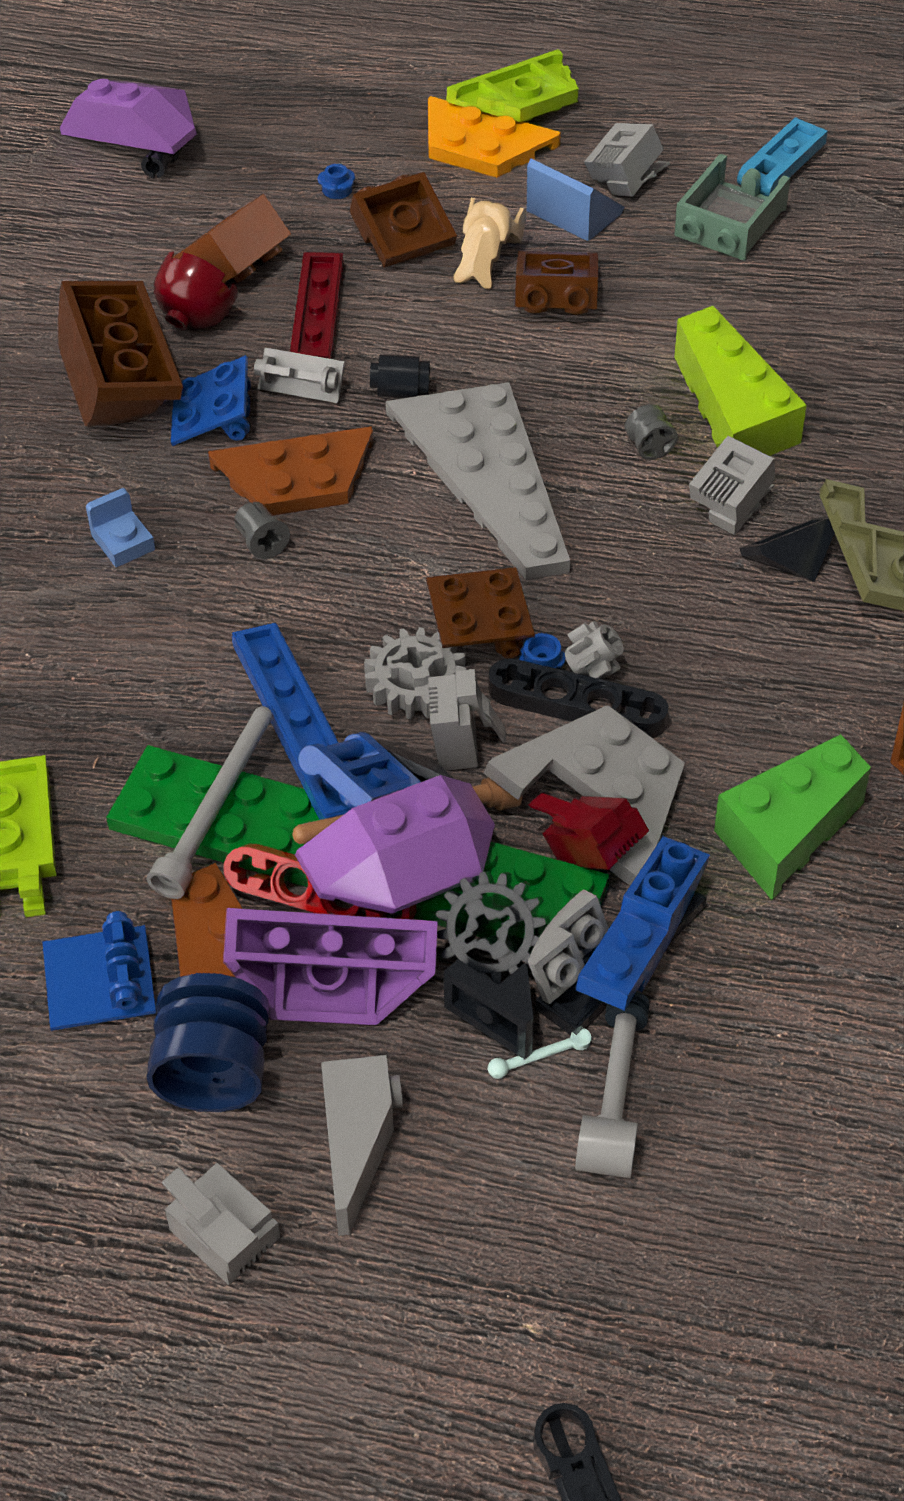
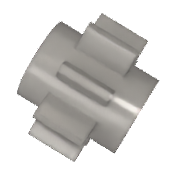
[565,621,624,679]

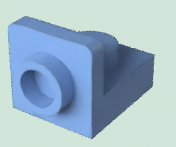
[86,488,155,567]

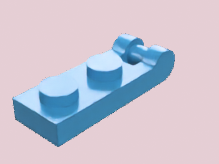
[737,117,828,196]

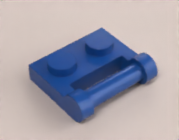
[298,732,421,808]

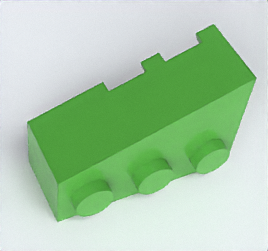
[714,734,871,900]

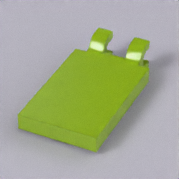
[0,755,57,918]

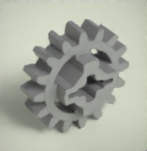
[364,627,466,719]

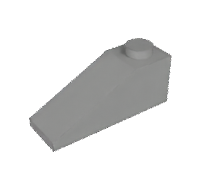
[321,1055,403,1236]

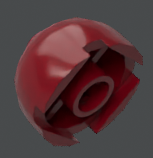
[154,252,238,331]

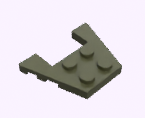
[820,479,904,611]

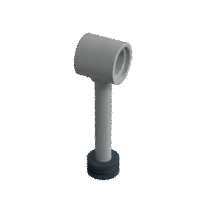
[575,992,650,1179]

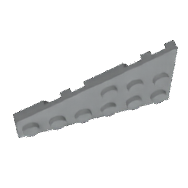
[385,382,570,580]

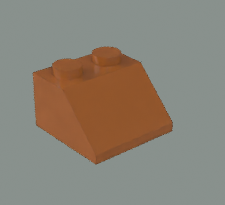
[174,193,291,283]

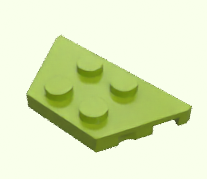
[446,49,579,122]

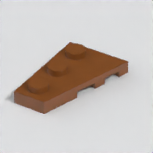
[171,863,242,977]

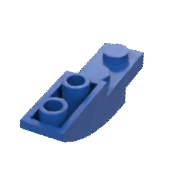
[576,836,710,1011]

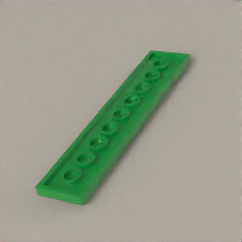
[106,745,609,949]

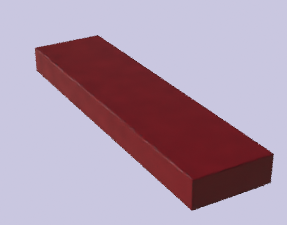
[290,252,344,359]

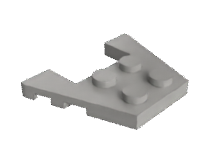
[484,705,685,885]

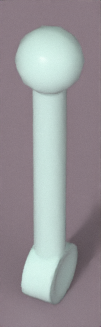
[487,1028,592,1079]

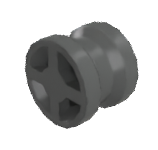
[625,404,678,460]

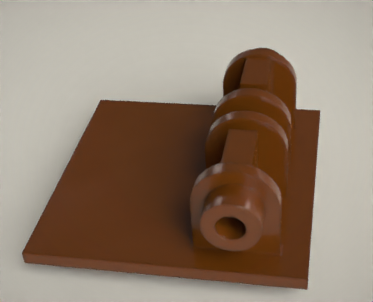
[426,567,535,659]

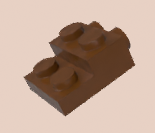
[349,172,457,268]
[515,251,598,314]

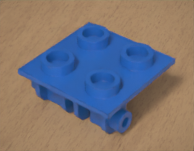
[171,355,251,446]
[42,911,156,1031]

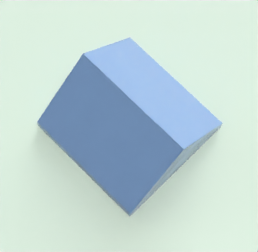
[526,159,625,241]

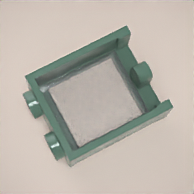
[674,154,790,261]

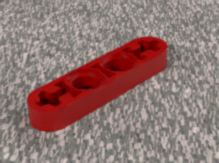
[223,843,416,920]

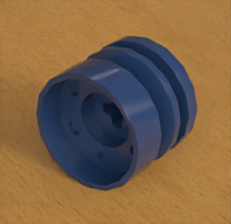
[146,973,270,1112]

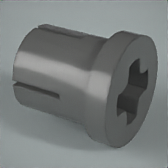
[234,502,290,559]

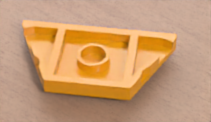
[428,96,561,178]

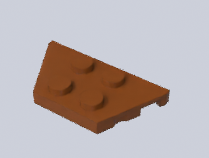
[208,426,373,516]

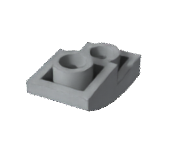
[528,889,609,1004]

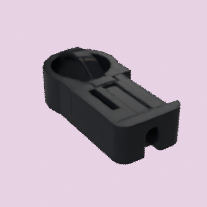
[533,1403,622,1501]

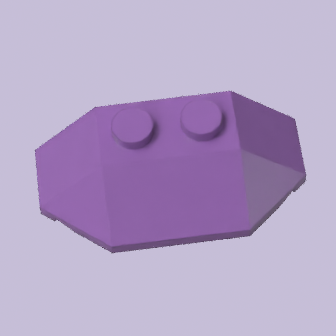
[60,79,197,154]
[295,775,495,914]
[223,908,438,1025]

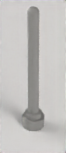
[146,706,272,899]

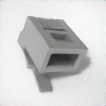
[584,123,670,196]
[689,436,775,535]
[428,669,506,771]
[162,1163,280,1285]

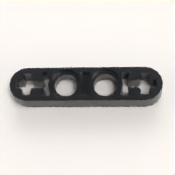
[489,658,669,738]

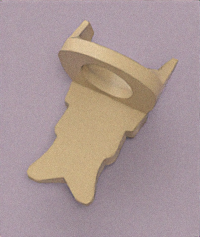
[453,197,527,290]

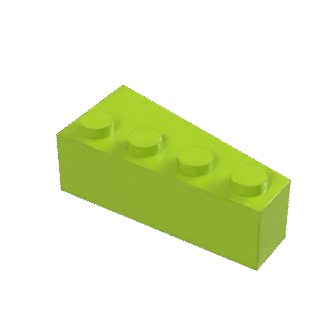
[674,306,807,456]

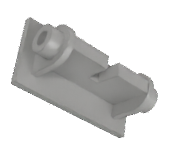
[254,348,346,403]

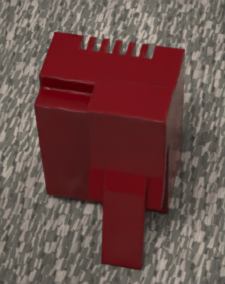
[528,793,649,870]

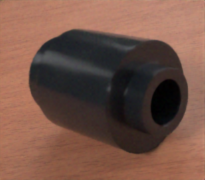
[370,354,430,398]

